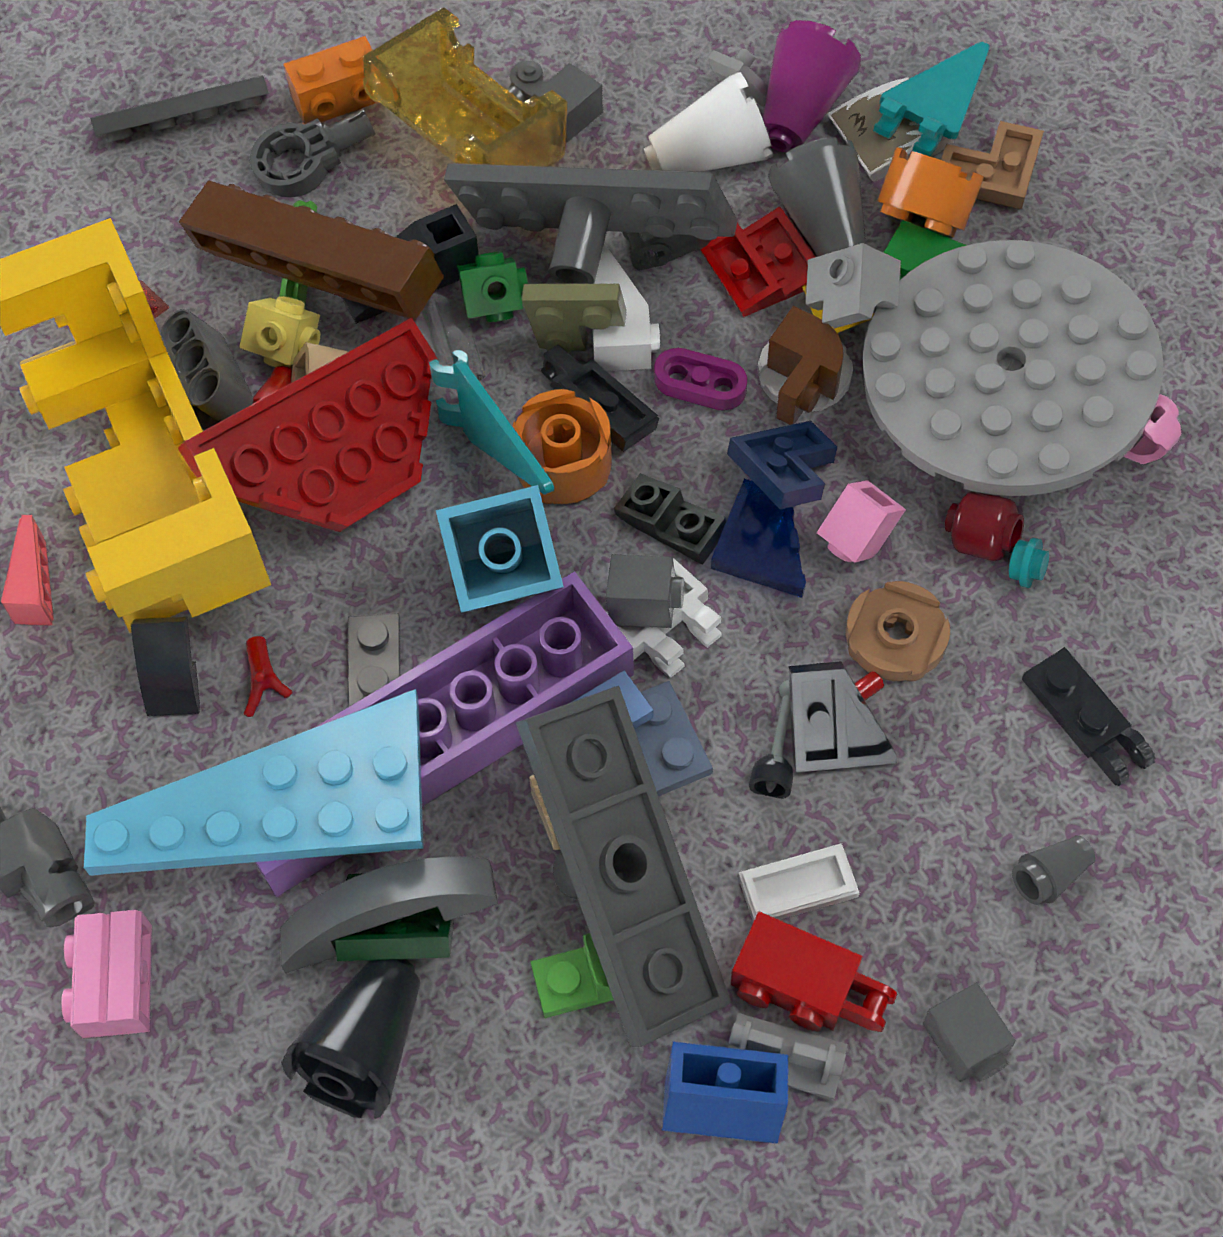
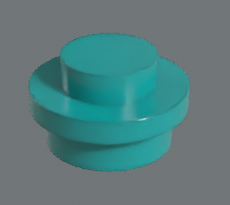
[1009,537,1049,588]

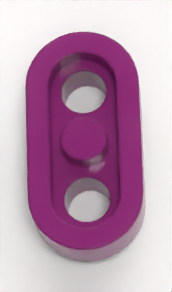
[654,348,748,410]

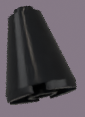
[281,959,420,1119]

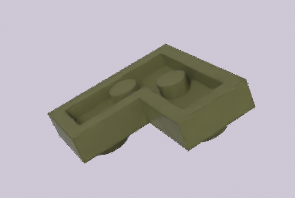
[522,284,627,353]

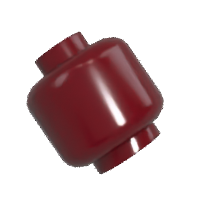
[945,491,1024,561]

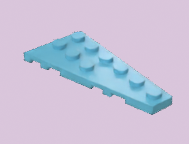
[84,689,423,876]

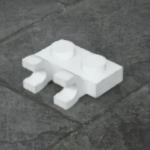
[606,558,722,679]

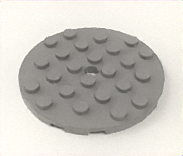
[862,240,1163,496]

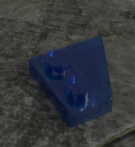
[711,478,806,598]

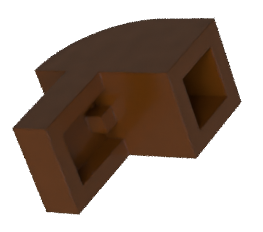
[767,306,844,425]

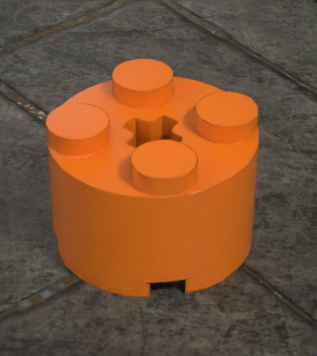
[877,147,984,238]
[512,389,612,504]

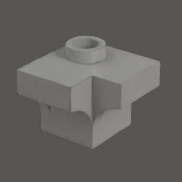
[805,243,901,328]

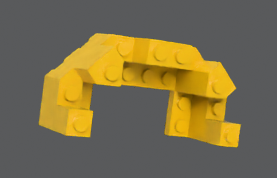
[0,218,272,633]

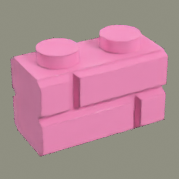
[62,910,152,1038]

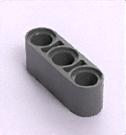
[160,309,253,422]

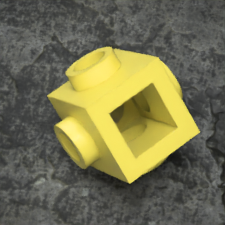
[239,296,320,368]

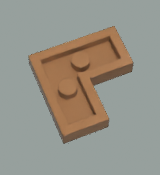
[941,121,1044,210]

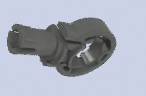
[250,108,376,197]

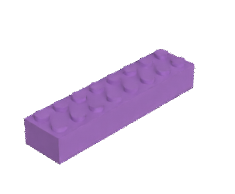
[254,572,634,897]

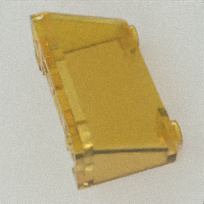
[363,7,567,167]

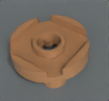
[845,581,950,681]

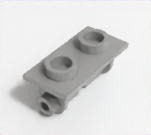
[729,1013,848,1100]

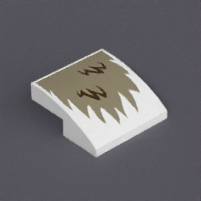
[827,78,954,182]

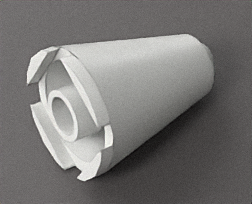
[643,72,773,172]

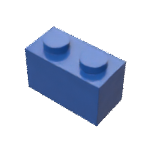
[662,1042,788,1144]

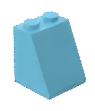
[436,485,564,613]

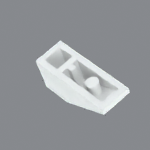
[593,243,660,371]

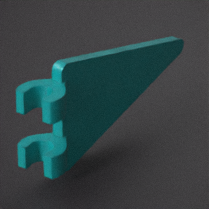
[873,42,990,156]
[429,349,554,495]

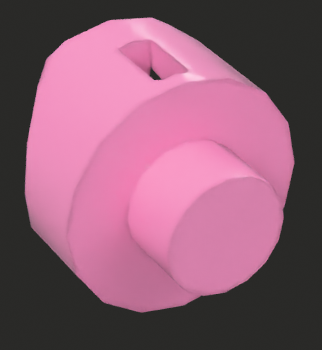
[1124,394,1181,465]

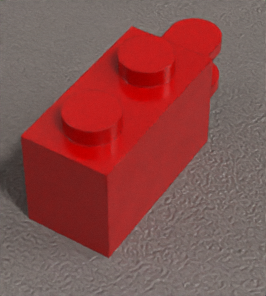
[730,911,897,1032]

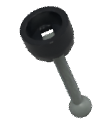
[749,680,793,799]

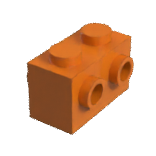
[283,36,387,125]

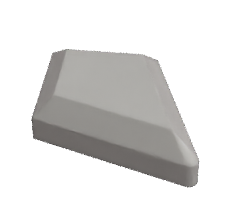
[708,48,768,107]

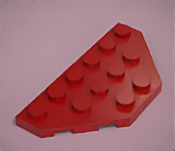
[178,317,438,532]

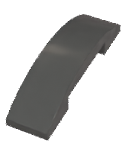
[280,856,498,974]

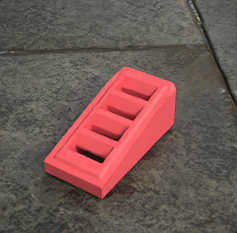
[1,515,54,625]

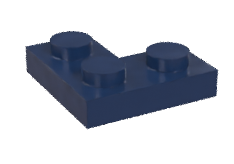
[727,420,838,509]

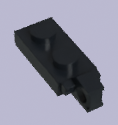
[541,345,659,452]

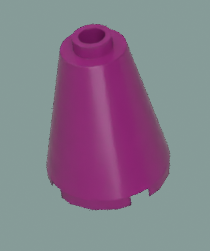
[763,20,861,152]

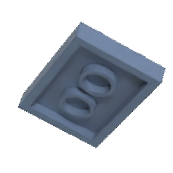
[635,681,713,796]

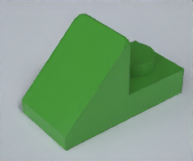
[530,933,614,1018]

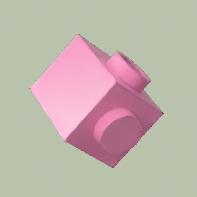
[817,480,906,563]

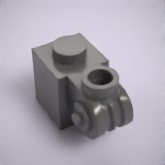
[503,61,603,143]

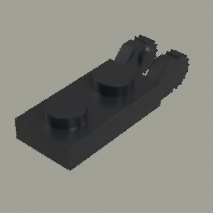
[1022,647,1156,786]

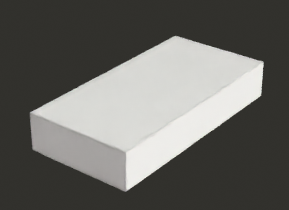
[738,843,860,922]

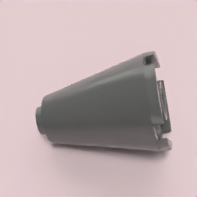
[768,137,866,257]

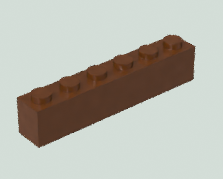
[179,180,444,321]

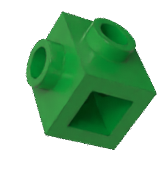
[457,251,528,322]

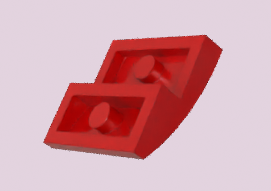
[700,206,815,317]

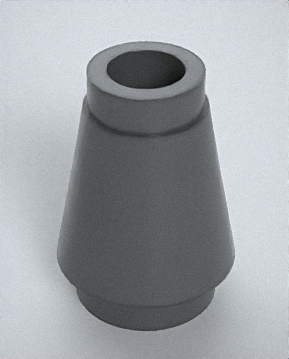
[1012,835,1095,905]

